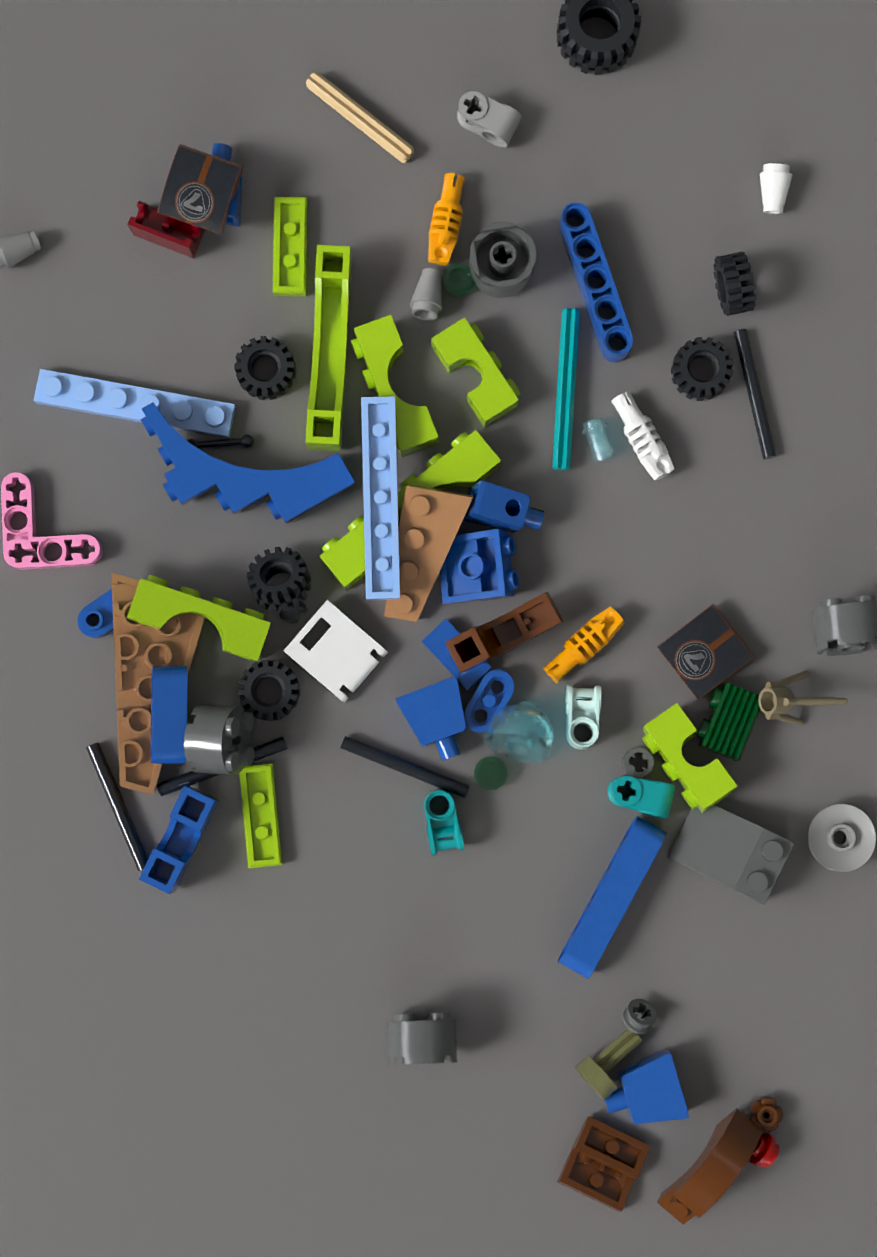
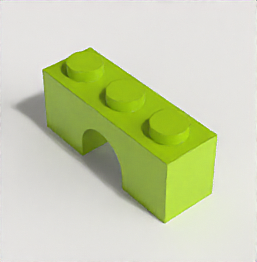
[431,317,520,428]
[642,703,737,813]

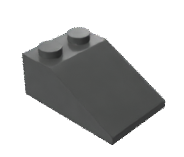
[667,805,794,905]

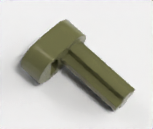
[575,1029,642,1100]

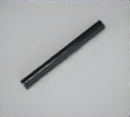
[733,329,776,460]
[340,736,470,798]
[157,737,288,797]
[86,742,148,871]

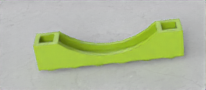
[305,245,352,452]
[320,430,501,591]

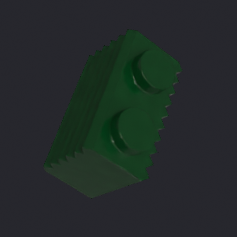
[696,682,761,761]

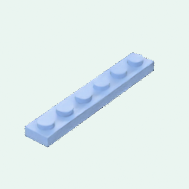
[33,369,236,439]
[361,396,400,600]

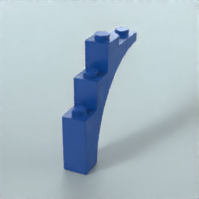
[140,402,355,523]

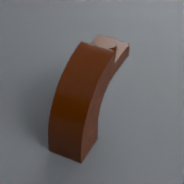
[445,592,564,673]
[657,1108,763,1225]

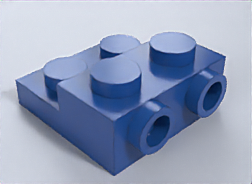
[440,529,519,605]

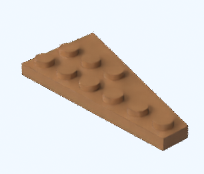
[111,572,208,795]

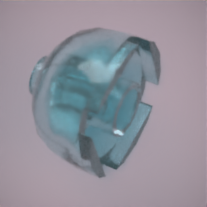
[485,701,554,763]

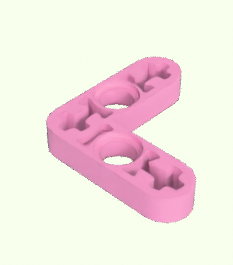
[1,472,103,570]

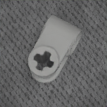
[457,91,522,148]

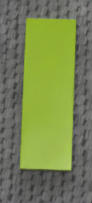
[273,197,308,296]
[239,764,283,868]

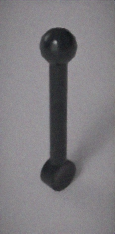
[187,435,254,448]

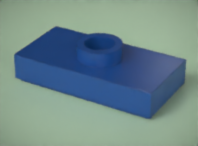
[422,619,492,690]

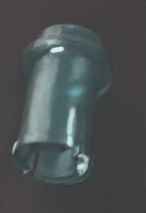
[581,418,614,462]

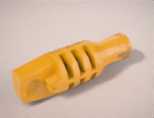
[428,173,465,266]
[543,606,625,684]

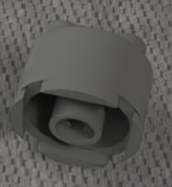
[469,221,536,298]
[812,595,877,656]
[184,705,255,775]
[387,1013,457,1065]

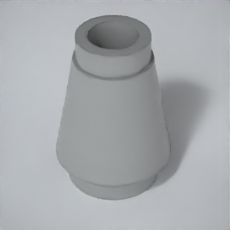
[0,231,41,269]
[410,268,442,320]

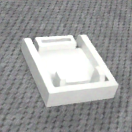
[283,600,388,703]

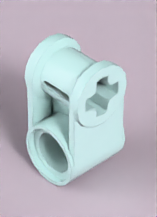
[565,684,601,750]

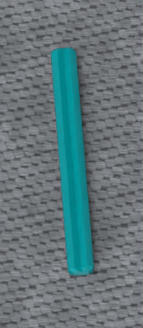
[552,308,580,471]

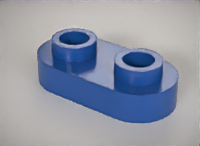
[77,588,113,638]
[464,670,515,733]

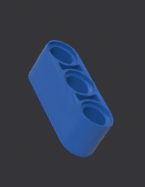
[150,665,188,764]

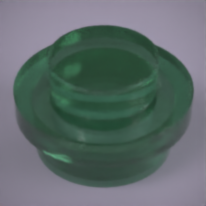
[443,263,475,297]
[474,756,508,790]

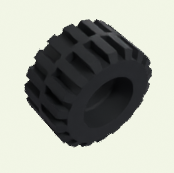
[556,0,641,75]

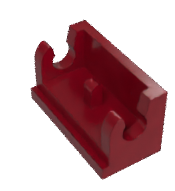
[127,201,206,259]

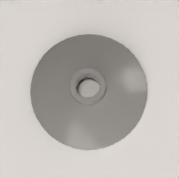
[808,804,876,872]

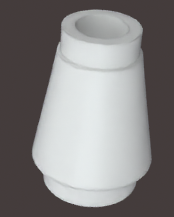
[759,163,793,214]

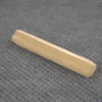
[306,71,414,163]

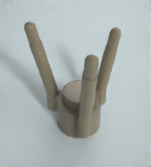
[758,671,848,726]

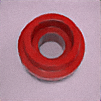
[749,1133,780,1168]

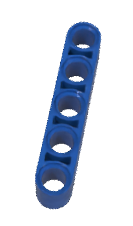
[559,202,633,363]
[558,816,667,979]

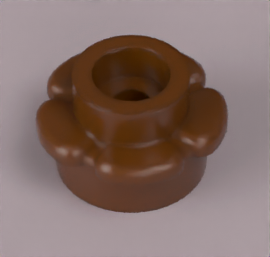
[750,1097,783,1132]

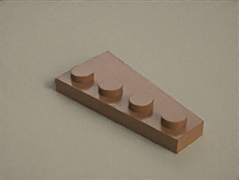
[384,484,473,622]

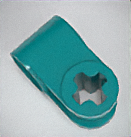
[607,776,676,819]
[424,789,465,856]

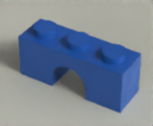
[139,786,220,894]

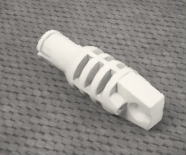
[611,391,674,480]

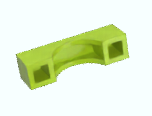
[351,315,439,457]
[126,575,271,662]

